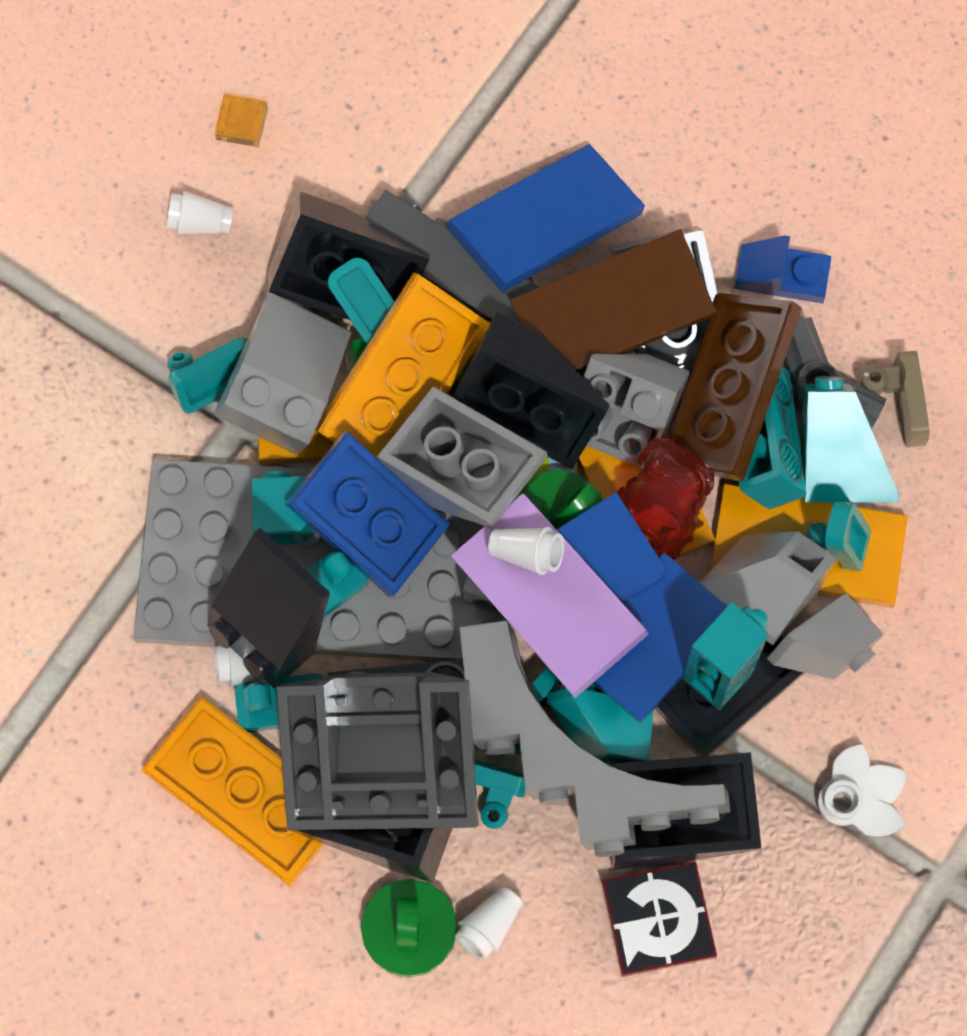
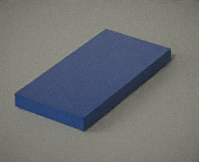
[447,144,645,293]

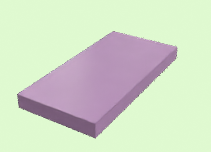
[451,493,649,698]

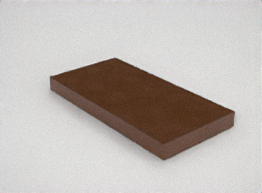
[510,229,717,373]
[660,293,802,481]

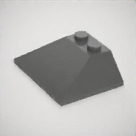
[277,672,479,830]

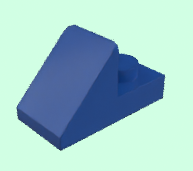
[734,235,832,304]

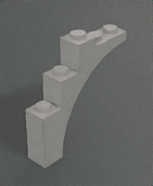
[460,621,731,857]

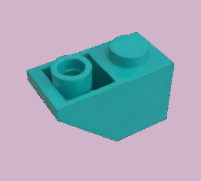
[252,471,315,545]
[547,684,653,764]

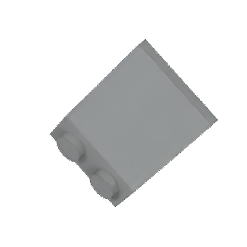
[213,292,352,455]
[377,387,547,528]

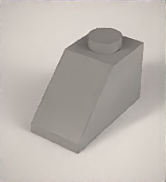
[767,593,884,679]

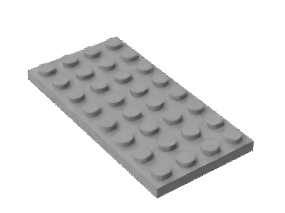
[133,459,511,661]

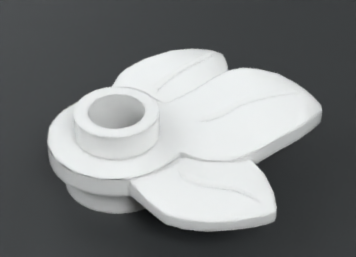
[818,744,907,837]

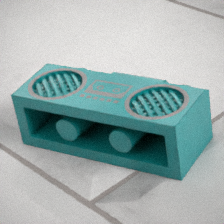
[739,366,806,510]
[683,602,767,711]

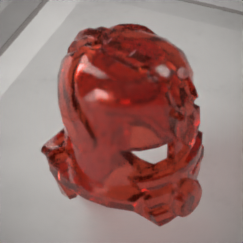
[617,437,714,561]

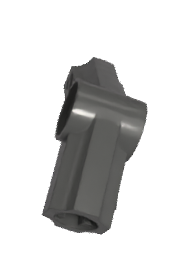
[784,316,887,430]

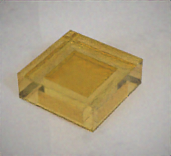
[214,94,268,147]

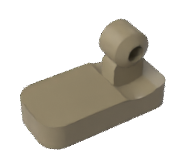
[860,351,930,447]

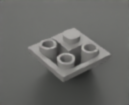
[584,354,690,471]
[700,531,837,645]

